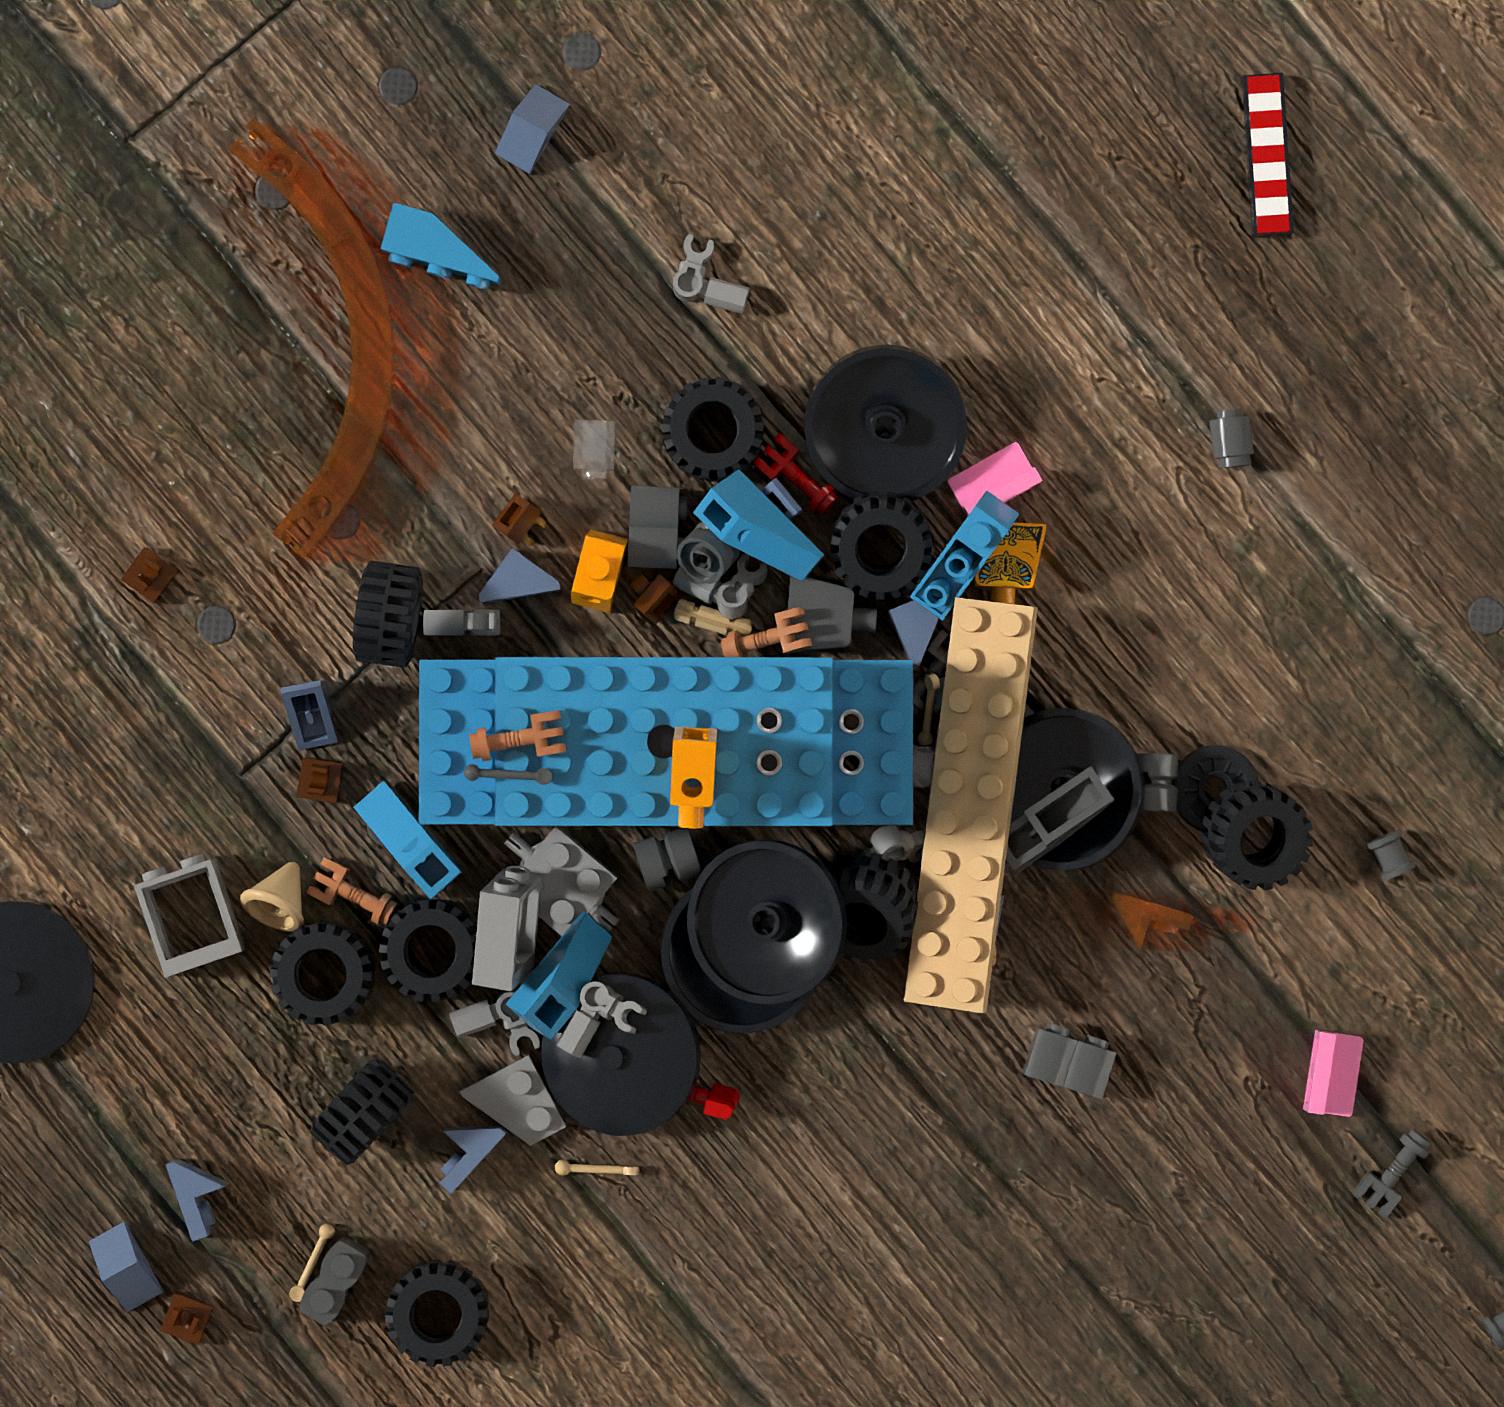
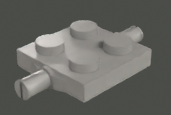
[504,826,620,936]

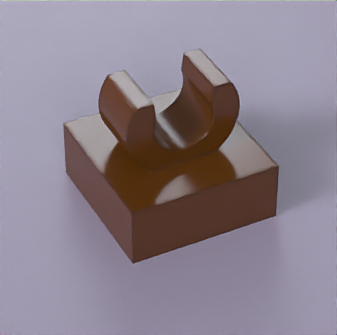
[492,493,547,546]
[121,547,179,603]
[629,573,682,625]
[296,757,344,803]
[160,1291,214,1345]

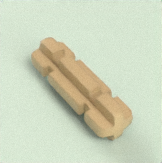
[674,599,753,637]

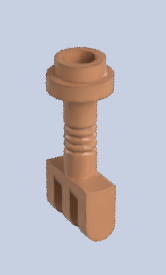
[721,607,812,657]
[469,710,567,762]
[306,857,399,925]

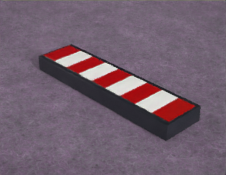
[1241,73,1294,237]

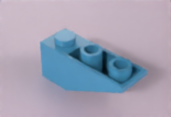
[380,202,501,290]
[693,469,824,581]
[910,490,1019,621]
[353,781,464,899]
[505,911,612,1040]

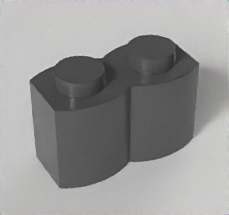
[628,486,688,569]
[1022,1023,1116,1099]
[300,1236,370,1326]

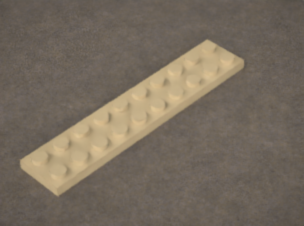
[904,597,1038,1013]

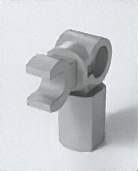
[673,234,750,314]
[673,553,768,619]
[423,609,500,636]
[864,825,926,863]
[556,981,647,1058]
[449,990,540,1056]

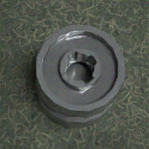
[677,521,743,584]
[1137,753,1178,811]
[633,828,702,892]

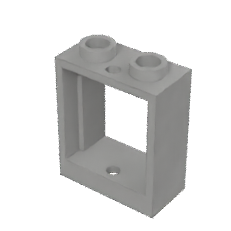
[134,854,247,978]
[472,866,542,991]

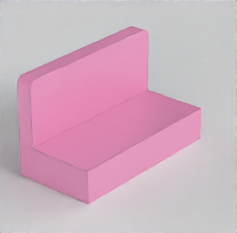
[948,442,1043,516]
[1303,1030,1364,1117]

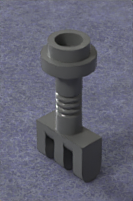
[913,629,949,718]
[1352,1129,1432,1218]

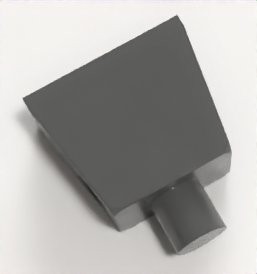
[788,576,877,652]

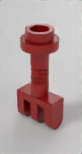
[752,433,839,515]
[688,1083,741,1119]

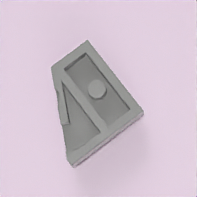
[460,1054,567,1146]

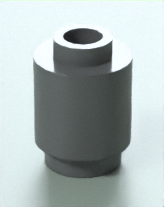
[1209,409,1254,469]

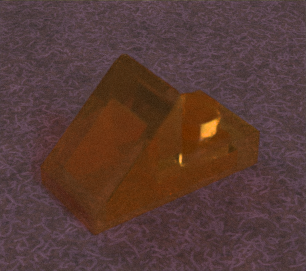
[1110,891,1193,950]

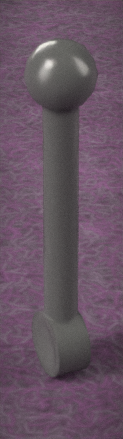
[464,764,553,785]

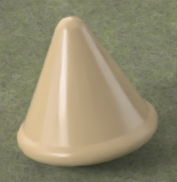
[240,862,304,932]

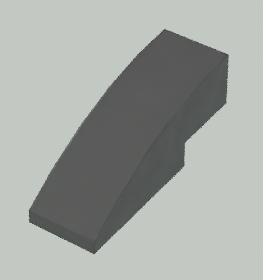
[1006,766,1115,874]

